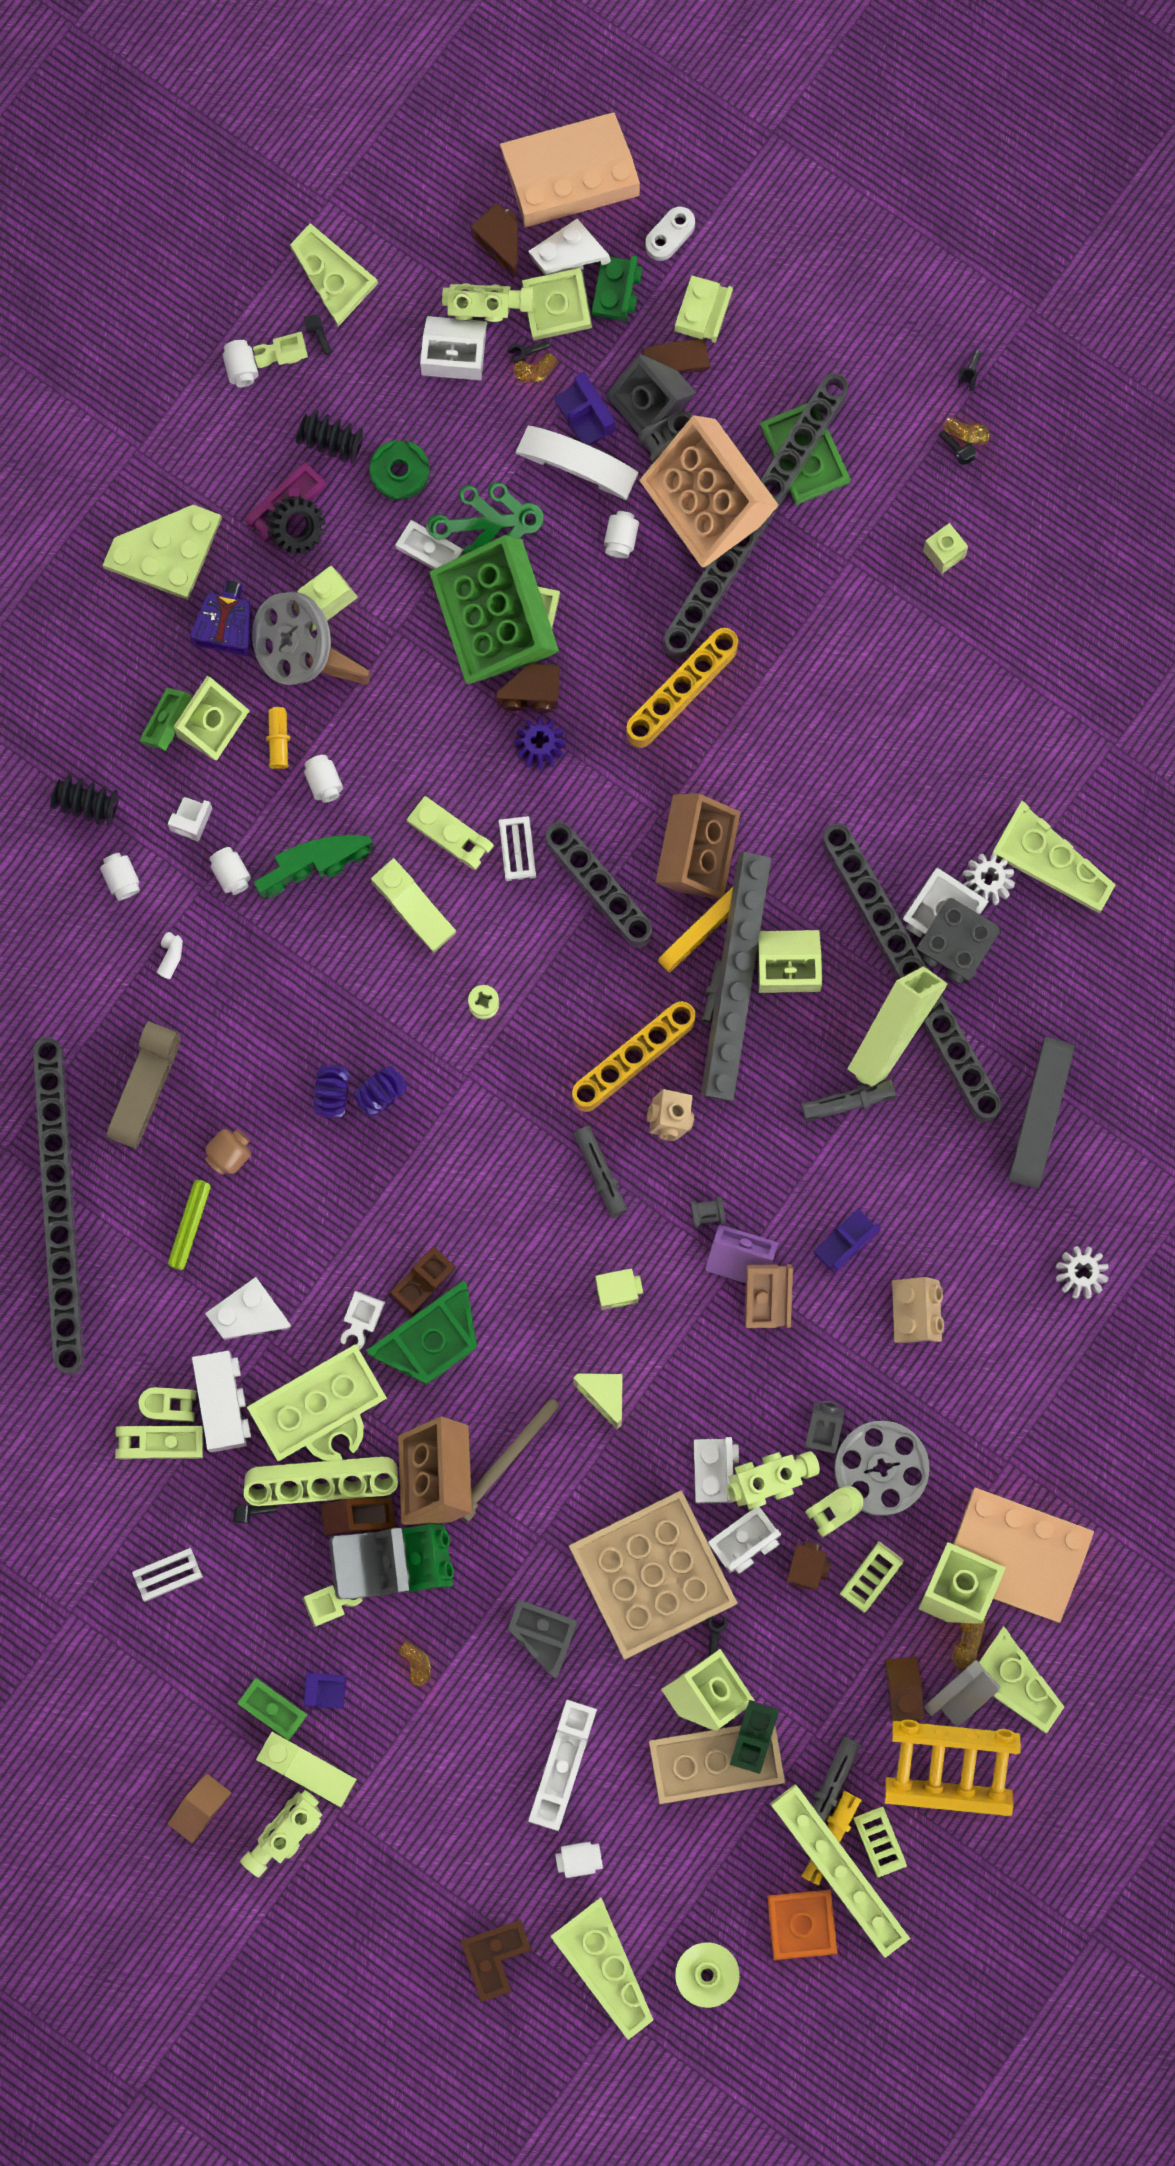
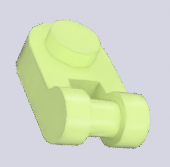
[138,1387,197,1423]
[805,1486,863,1538]

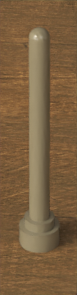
[462,1399,559,1522]

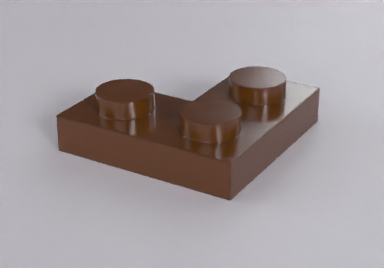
[461,1920,531,2002]

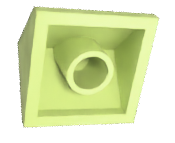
[173,676,250,761]
[573,1374,622,1429]

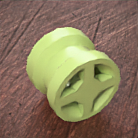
[468,985,499,1020]

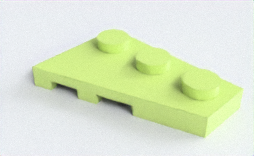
[290,223,378,326]
[979,1626,1064,1734]

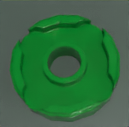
[369,440,430,500]

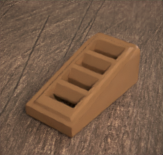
[309,648,370,685]

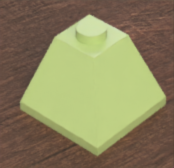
[919,1542,1006,1624]
[661,1649,755,1731]

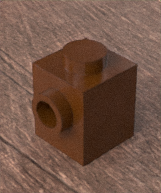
[786,1541,831,1592]

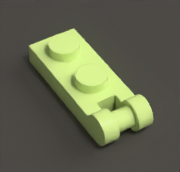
[407,796,494,870]
[115,1426,204,1460]

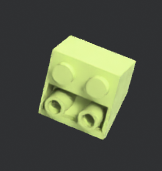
[758,930,822,993]

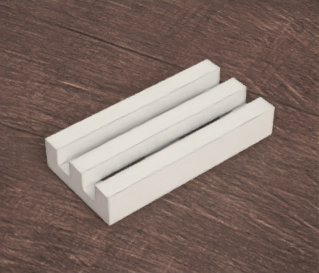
[499,816,536,881]
[132,1548,203,1602]

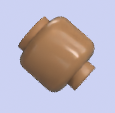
[205,1129,251,1175]

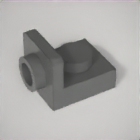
[805,1401,844,1454]

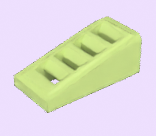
[840,1541,904,1613]
[853,1807,907,1878]

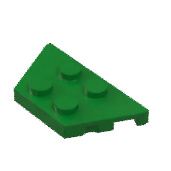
[366,1280,477,1385]

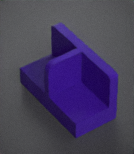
[554,372,615,446]
[813,1209,881,1275]

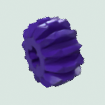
[514,717,566,770]
[314,1065,349,1118]
[354,1066,407,1116]

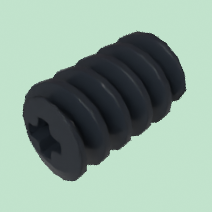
[296,410,363,464]
[50,774,118,828]

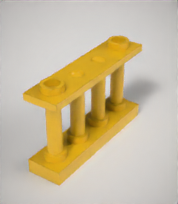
[885,1719,1021,1816]

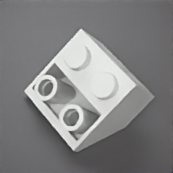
[420,316,487,380]

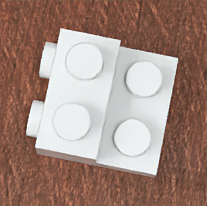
[903,868,989,938]

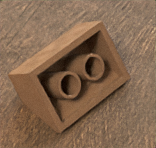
[655,793,741,900]
[398,1416,472,1525]

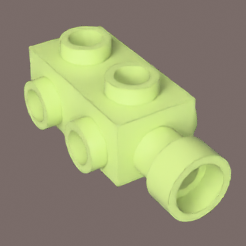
[442,283,534,322]
[727,1451,820,1510]
[240,1790,322,1878]

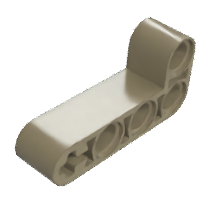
[107,1021,181,1149]

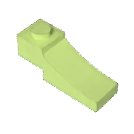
[371,858,456,953]
[256,1732,357,1807]

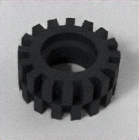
[266,496,326,554]

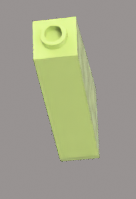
[848,966,948,1087]

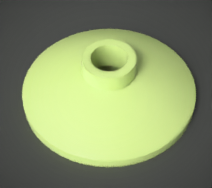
[675,1943,740,2008]

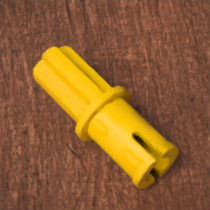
[266,707,290,769]

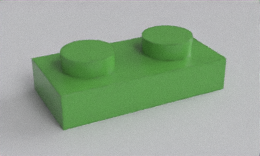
[139,688,193,751]
[237,1678,308,1741]

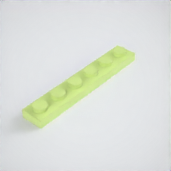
[770,1785,910,1958]

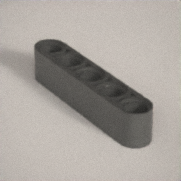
[546,822,652,948]
[1008,1037,1075,1189]

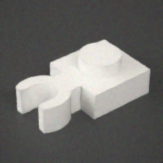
[341,1291,385,1350]

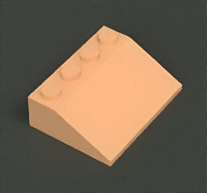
[500,112,640,228]
[639,415,778,567]
[953,1488,1094,1623]

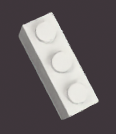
[192,1351,251,1453]

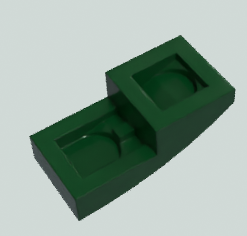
[730,1700,779,1774]

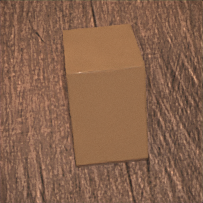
[168,1774,232,1844]

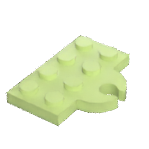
[247,1344,387,1461]

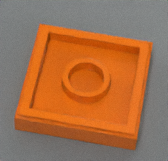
[767,1890,837,1960]

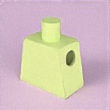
[294,566,358,632]

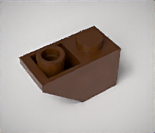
[497,664,560,713]

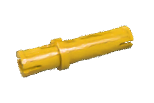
[801,1791,862,1886]

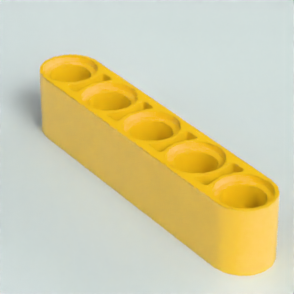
[626,628,738,748]
[572,1001,695,1112]

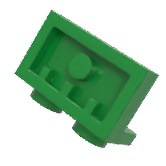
[592,255,643,322]
[402,1524,454,1593]

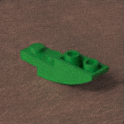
[254,835,374,899]

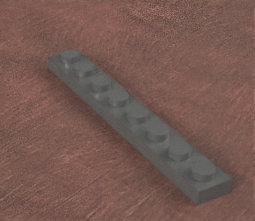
[700,852,771,1101]

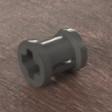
[691,1196,726,1228]

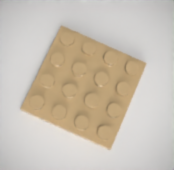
[569,1490,738,1660]

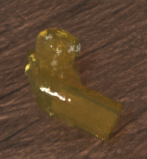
[513,352,558,383]
[944,417,990,445]
[398,1640,431,1687]

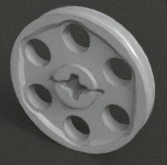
[252,592,331,685]
[835,1421,930,1516]

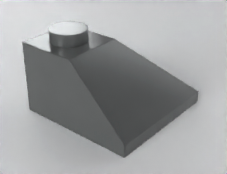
[605,354,696,434]

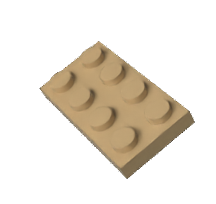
[649,1725,785,1805]

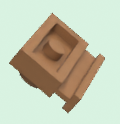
[744,1264,793,1328]

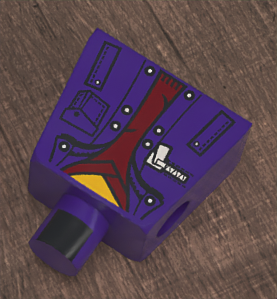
[190,581,252,657]

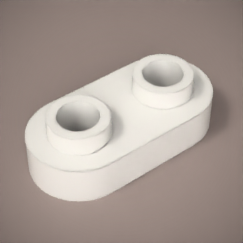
[645,207,695,261]

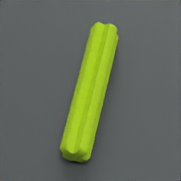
[168,1180,211,1270]

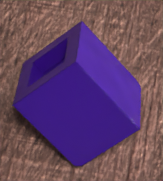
[304,1673,346,1709]

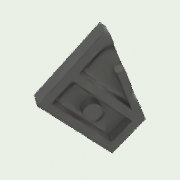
[508,1599,578,1679]

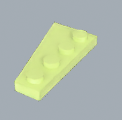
[992,801,1115,914]
[550,1897,653,2040]

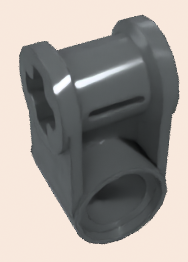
[638,410,693,463]

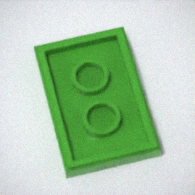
[759,403,851,506]

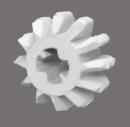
[963,853,1015,905]
[1056,1246,1109,1299]

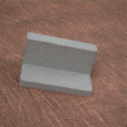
[924,1660,1001,1727]

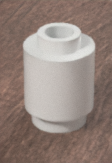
[223,340,259,387]
[604,511,639,558]
[304,755,343,803]
[209,847,251,895]
[100,853,140,901]
[555,1841,603,1878]

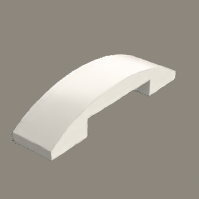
[516,425,639,500]
[528,1700,597,1832]

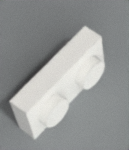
[395,520,463,570]

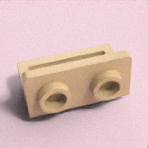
[892,1277,944,1344]

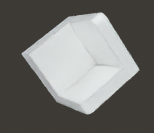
[168,797,212,842]

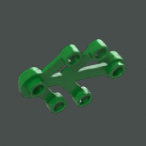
[426,482,544,556]

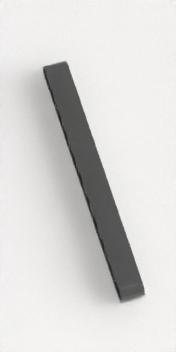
[664,373,848,659]
[822,823,1001,1123]
[33,1037,85,1376]

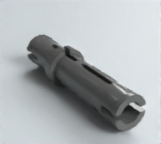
[801,1079,896,1123]
[573,1126,628,1218]
[812,1737,862,1823]

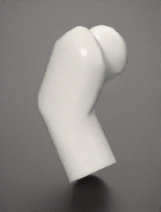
[157,932,183,979]

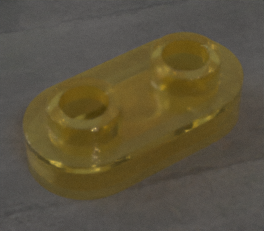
[951,1614,987,1671]

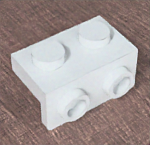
[708,1507,781,1574]

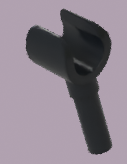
[304,315,332,355]
[507,341,550,365]
[957,350,982,391]
[939,430,976,465]
[233,1504,278,1524]
[707,1616,727,1657]

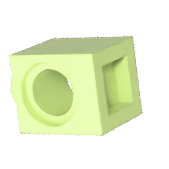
[923,523,968,574]
[595,1268,643,1310]

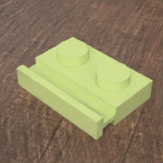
[674,275,733,343]

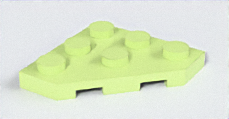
[103,505,222,600]

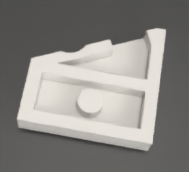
[528,219,611,275]
[205,1277,291,1340]

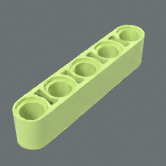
[244,1457,398,1506]

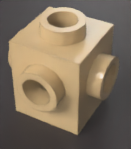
[647,1089,694,1141]

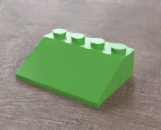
[429,535,559,684]

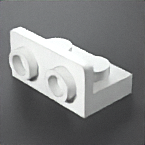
[694,1437,739,1504]

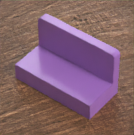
[706,1224,778,1283]

